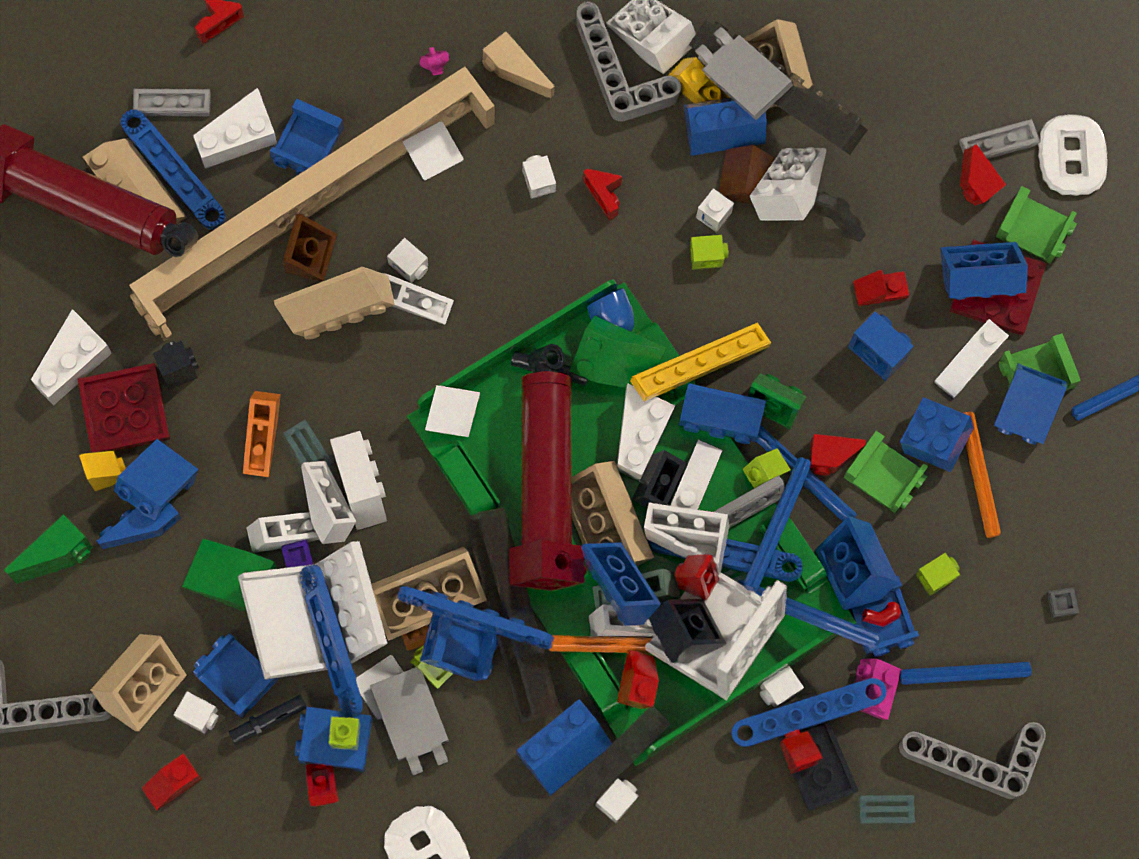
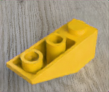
[668,57,730,103]

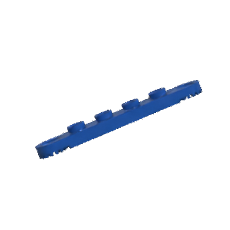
[121,109,226,230]
[647,539,803,582]
[300,565,363,718]
[397,586,554,649]
[732,678,887,747]

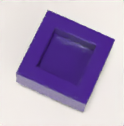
[281,540,313,568]

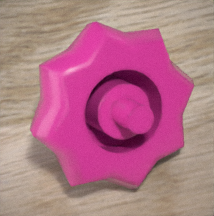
[419,47,449,76]

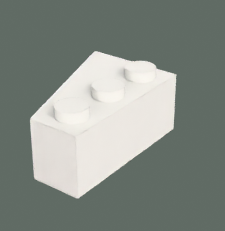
[193,88,277,168]
[31,309,112,406]
[617,383,675,482]
[330,431,387,530]
[644,503,729,575]

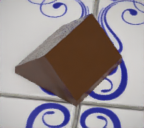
[719,145,776,204]
[283,214,337,281]

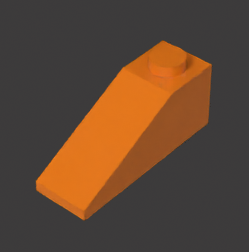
[243,391,281,477]

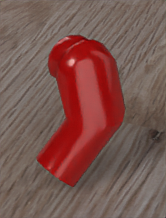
[862,602,901,627]

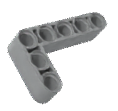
[576,2,681,122]
[0,660,113,733]
[899,722,1046,799]

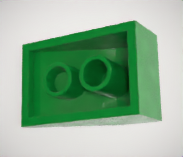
[570,316,666,388]
[748,373,807,429]
[4,514,93,584]
[182,539,276,613]

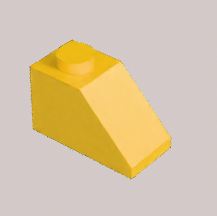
[79,451,126,491]

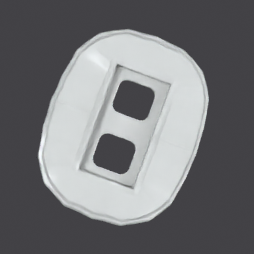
[1038,115,1107,196]
[384,806,470,859]

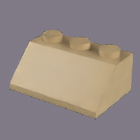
[744,19,814,108]
[91,634,186,731]

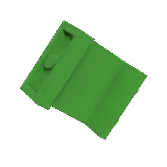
[996,186,1077,264]
[999,334,1081,390]
[844,431,928,513]

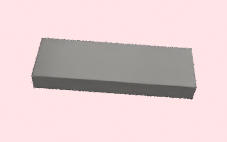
[133,89,211,116]
[959,119,1040,159]
[714,475,785,528]

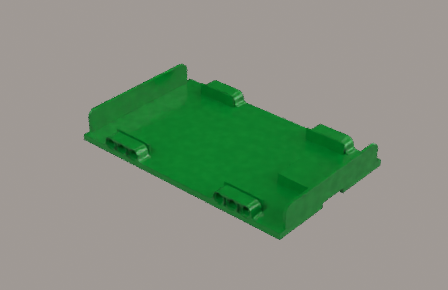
[407,279,856,767]

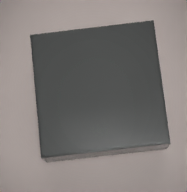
[1047,587,1079,618]

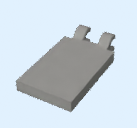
[695,27,793,120]
[370,668,449,775]

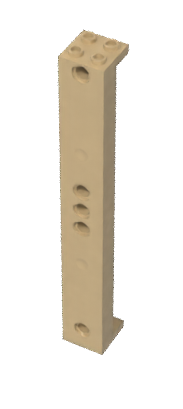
[129,67,495,341]

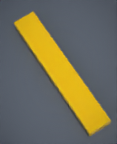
[630,322,771,402]

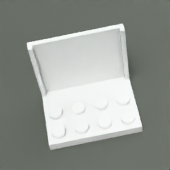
[238,541,387,679]
[645,573,787,700]

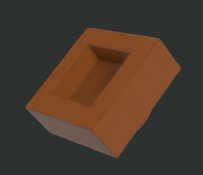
[402,625,428,651]

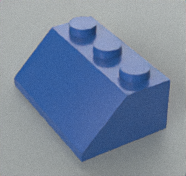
[684,97,767,156]
[940,242,1028,300]
[679,383,766,444]
[815,516,899,610]
[581,543,661,626]
[517,699,613,796]

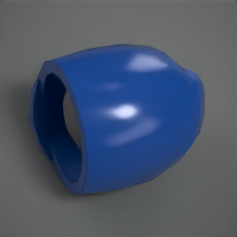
[587,288,634,332]

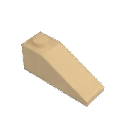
[482,32,555,98]

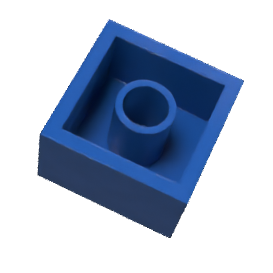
[848,311,914,382]
[900,397,974,472]

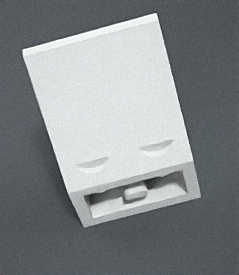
[607,0,699,74]
[750,147,826,220]

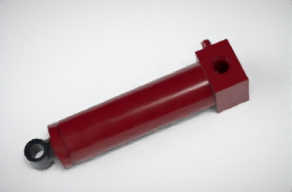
[0,124,198,257]
[509,344,587,591]

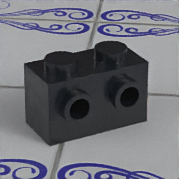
[152,341,199,390]
[632,450,686,509]

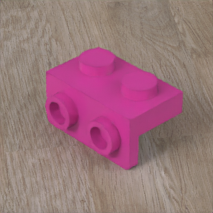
[855,659,901,720]

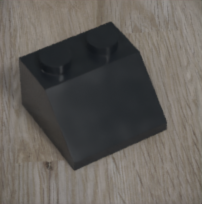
[648,599,727,663]

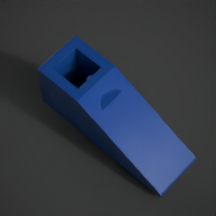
[97,503,182,549]

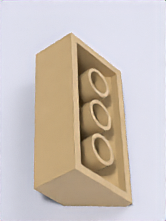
[83,138,187,224]
[274,267,395,339]
[572,461,654,566]
[371,546,487,641]

